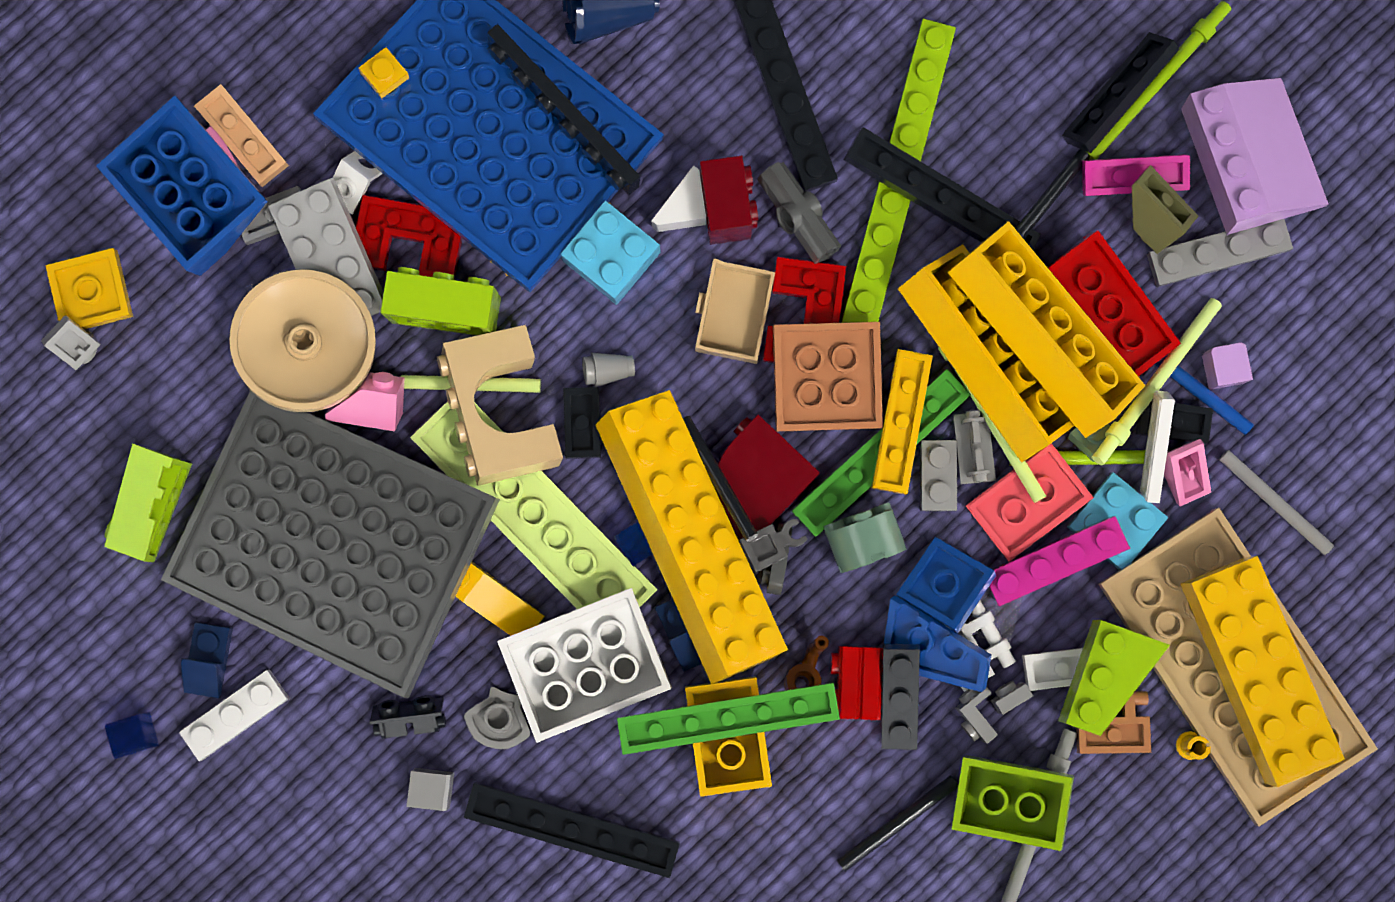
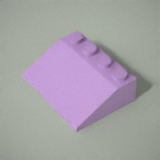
[1181,78,1328,235]

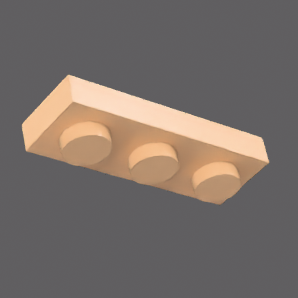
[194,84,289,187]

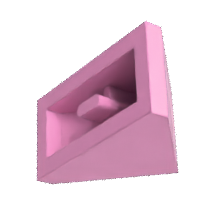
[1164,439,1211,506]

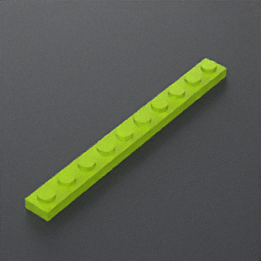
[841,19,956,323]

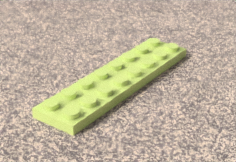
[410,401,658,609]

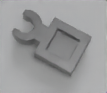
[739,519,807,573]

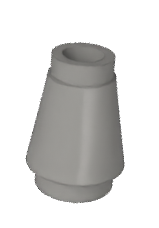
[582,352,635,387]

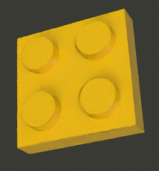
[45,248,133,329]

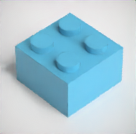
[560,200,661,305]

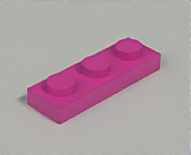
[1082,154,1190,196]

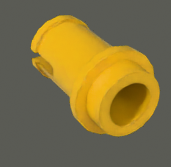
[1176,731,1211,760]

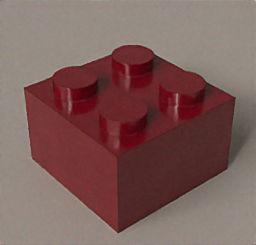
[700,155,758,245]

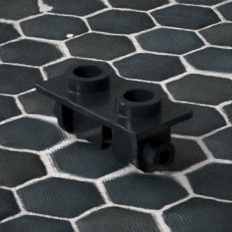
[369,695,446,739]

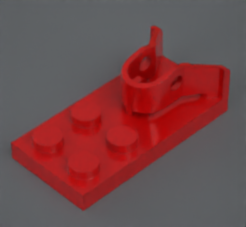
[1047,230,1181,377]

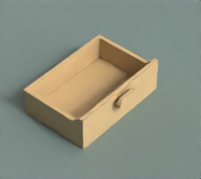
[695,259,775,364]

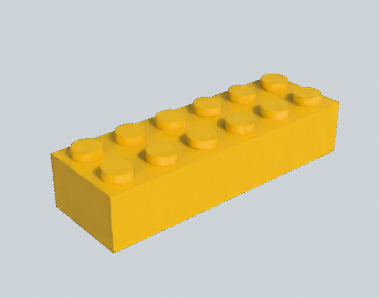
[947,221,1146,438]
[898,244,1074,463]
[1181,556,1345,787]

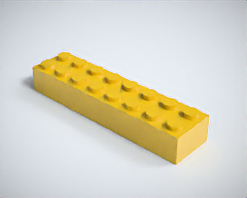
[596,390,788,685]

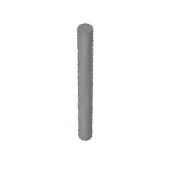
[1219,450,1334,555]

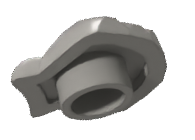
[464,687,530,749]

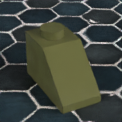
[1132,165,1198,254]

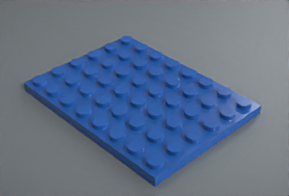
[313,0,664,292]

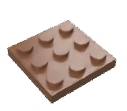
[773,322,883,432]

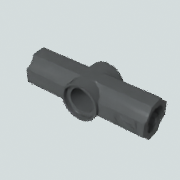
[757,162,841,264]

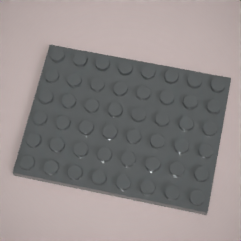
[161,390,500,698]

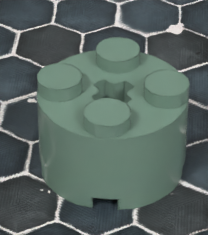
[823,502,907,573]

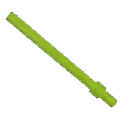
[1086,1,1232,160]

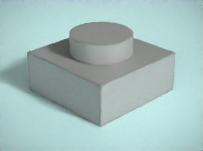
[990,681,1033,715]

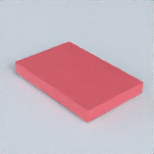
[965,443,1094,562]

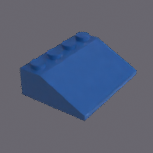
[96,96,268,276]

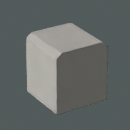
[407,768,454,811]

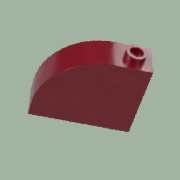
[714,415,820,541]

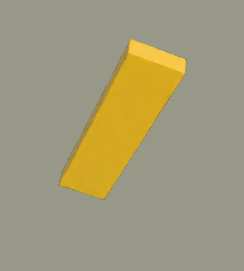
[871,349,933,495]

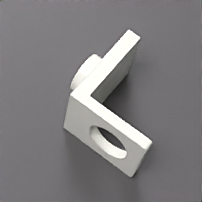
[333,151,383,214]

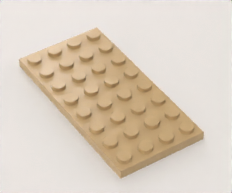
[1098,508,1378,826]

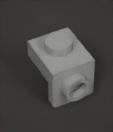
[955,687,998,744]

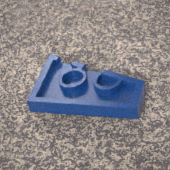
[882,595,992,692]

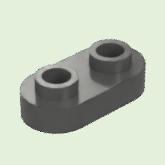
[761,523,792,595]

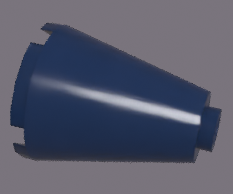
[562,0,660,44]

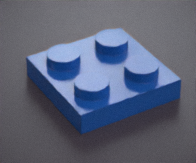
[896,537,996,633]

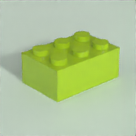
[381,267,501,336]
[952,755,1074,851]

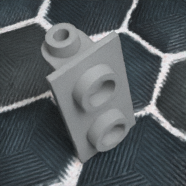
[953,411,996,484]

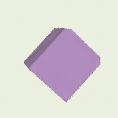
[1202,342,1253,390]

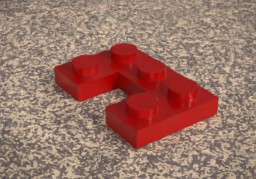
[356,195,463,280]
[763,257,847,363]

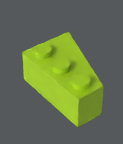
[104,444,192,562]
[1058,620,1170,736]

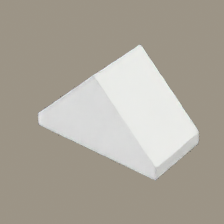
[651,166,706,232]

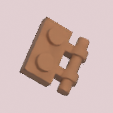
[1076,691,1151,754]

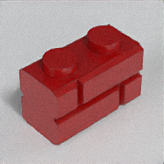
[830,646,883,720]

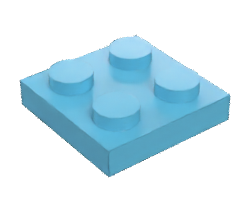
[1067,472,1168,570]

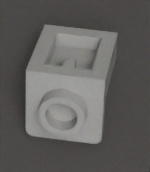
[41,315,100,370]

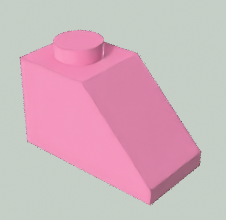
[325,372,405,431]

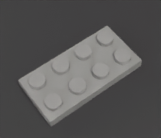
[268,178,384,316]

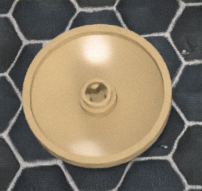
[229,270,376,412]

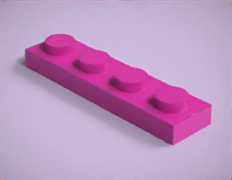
[989,516,1130,607]

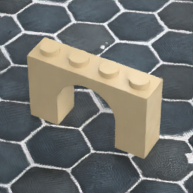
[437,325,563,486]

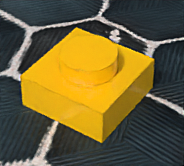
[358,47,409,99]

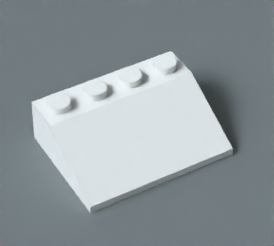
[497,588,672,743]

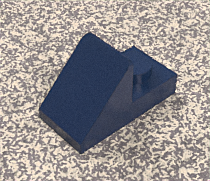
[655,599,702,672]
[181,622,233,698]

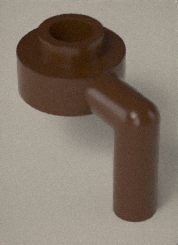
[784,636,829,690]

